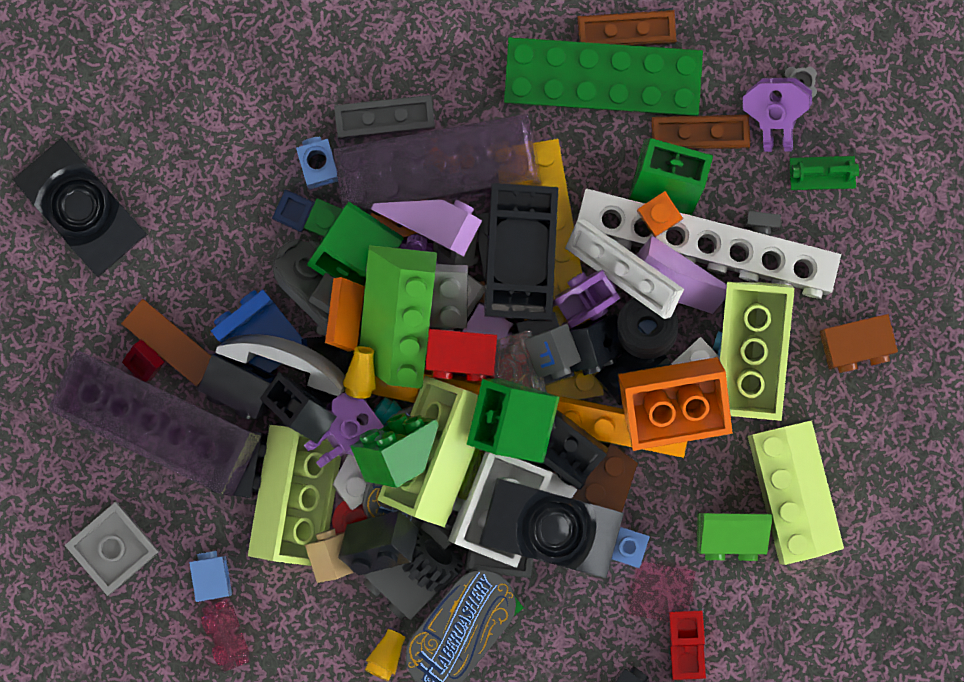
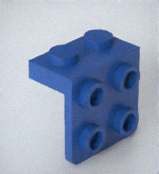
[211,290,303,373]

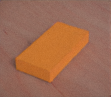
[325,277,365,351]

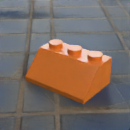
[618,357,733,451]

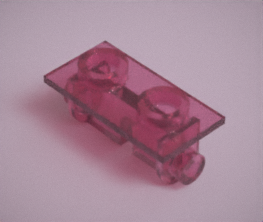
[201,600,250,671]

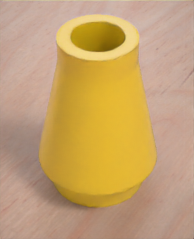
[343,346,376,399]
[365,629,406,681]

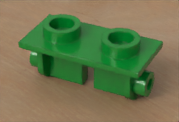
[789,156,859,190]

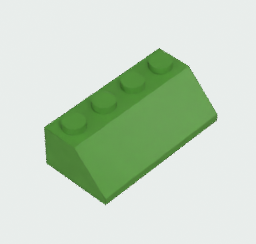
[360,245,437,389]

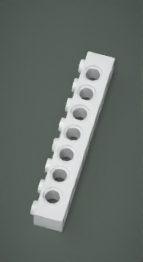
[577,189,841,299]

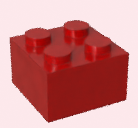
[425,329,497,382]

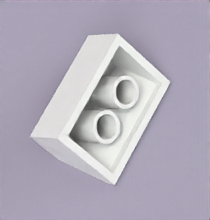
[448,451,553,568]

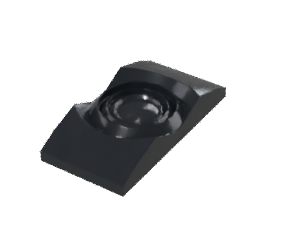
[12,137,148,277]
[484,183,558,321]
[479,478,624,578]

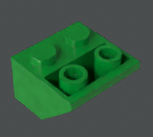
[628,138,713,216]
[307,201,404,299]
[466,378,560,463]
[350,413,439,488]

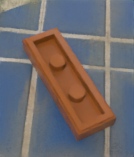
[577,10,677,46]
[651,115,750,150]
[121,299,211,387]

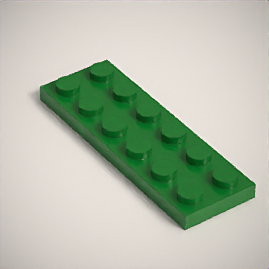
[504,37,703,116]

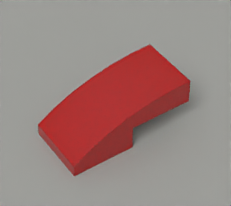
[669,611,706,680]

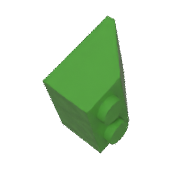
[697,513,772,561]

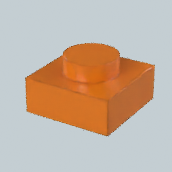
[637,191,683,238]

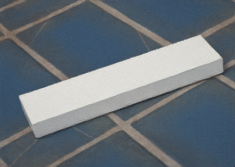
[565,219,684,319]

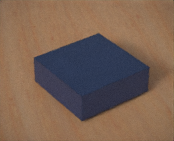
[272,189,315,233]

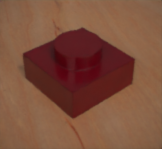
[122,339,164,385]

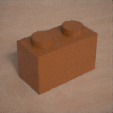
[819,314,898,374]

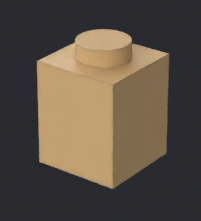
[305,528,353,583]

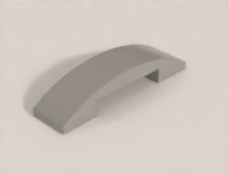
[215,335,345,396]

